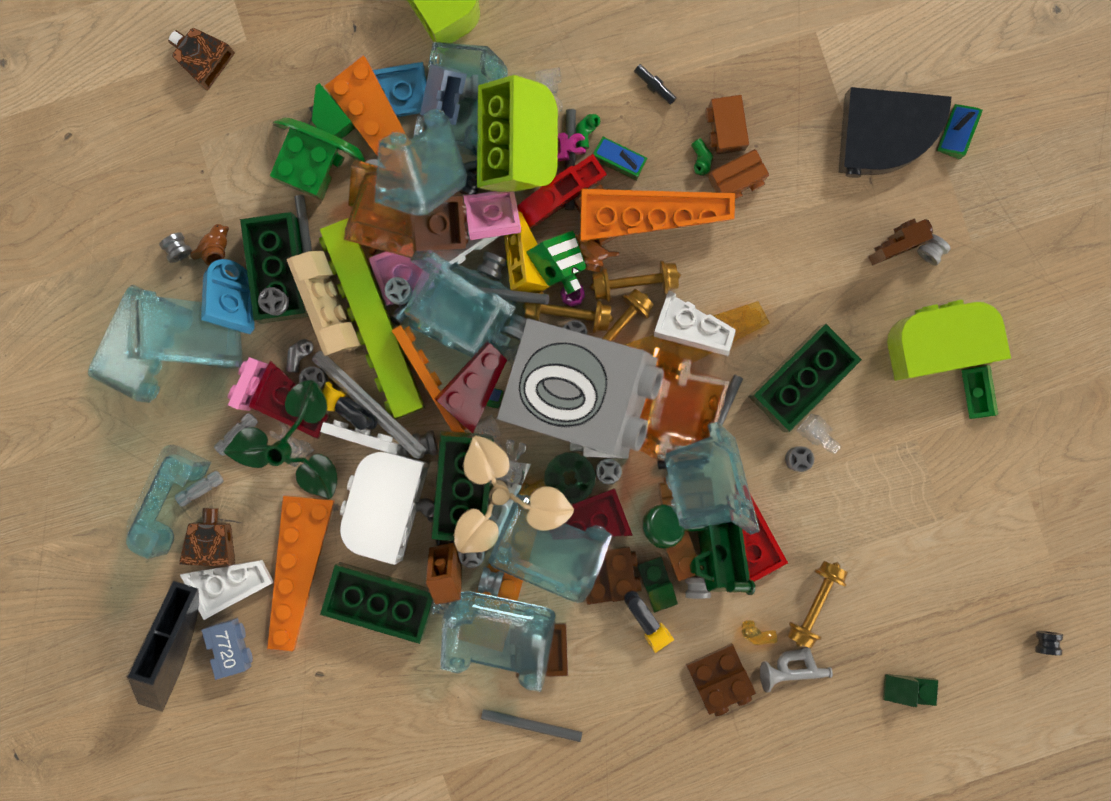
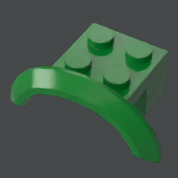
[270,117,366,201]

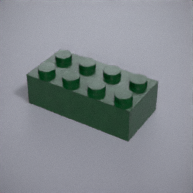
[240,212,309,324]
[748,324,862,432]
[431,431,494,541]
[320,562,434,644]

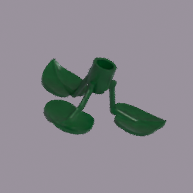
[224,380,337,499]

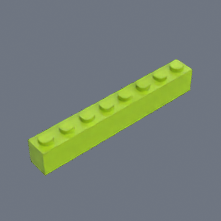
[319,218,426,419]

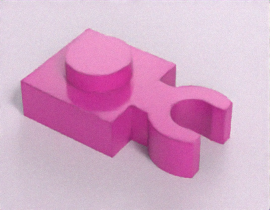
[557,133,586,162]

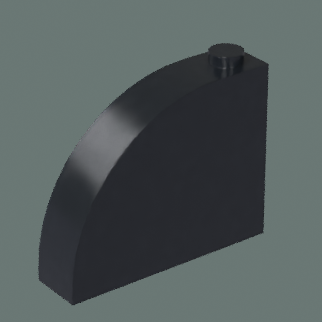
[838,87,952,178]
[127,581,199,712]

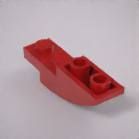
[517,154,607,230]

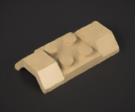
[287,251,360,356]

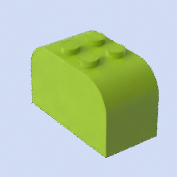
[407,0,480,51]
[477,75,558,192]
[887,299,1011,381]

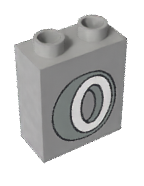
[497,318,663,459]

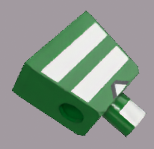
[527,231,586,295]

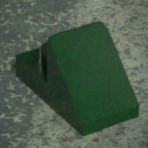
[637,556,678,613]
[883,674,939,707]

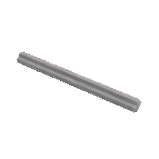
[312,351,426,459]

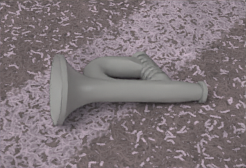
[760,647,833,693]

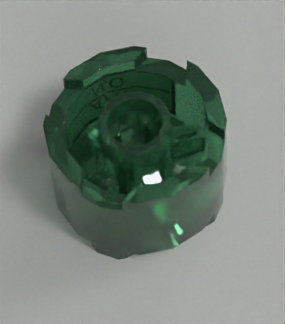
[544,452,596,504]

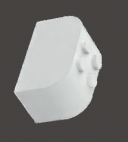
[340,452,430,565]

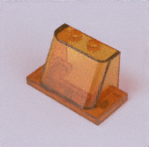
[344,160,453,261]
[640,347,730,461]

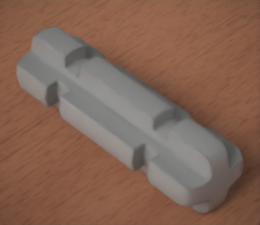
[214,413,258,456]
[175,471,224,506]

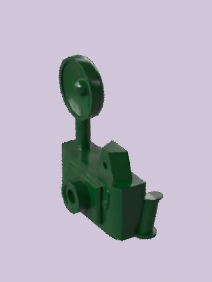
[643,504,755,595]

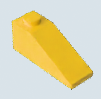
[504,212,550,293]

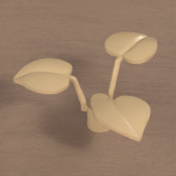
[454,436,574,553]

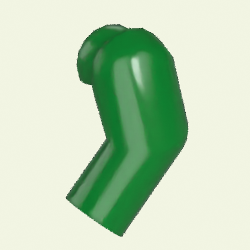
[576,114,601,149]
[691,138,713,176]

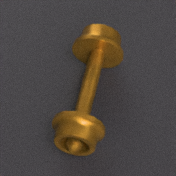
[589,260,681,302]
[601,289,654,342]
[522,291,614,334]
[788,561,848,649]

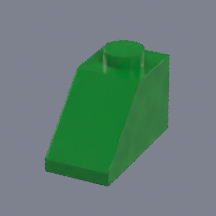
[312,83,355,139]

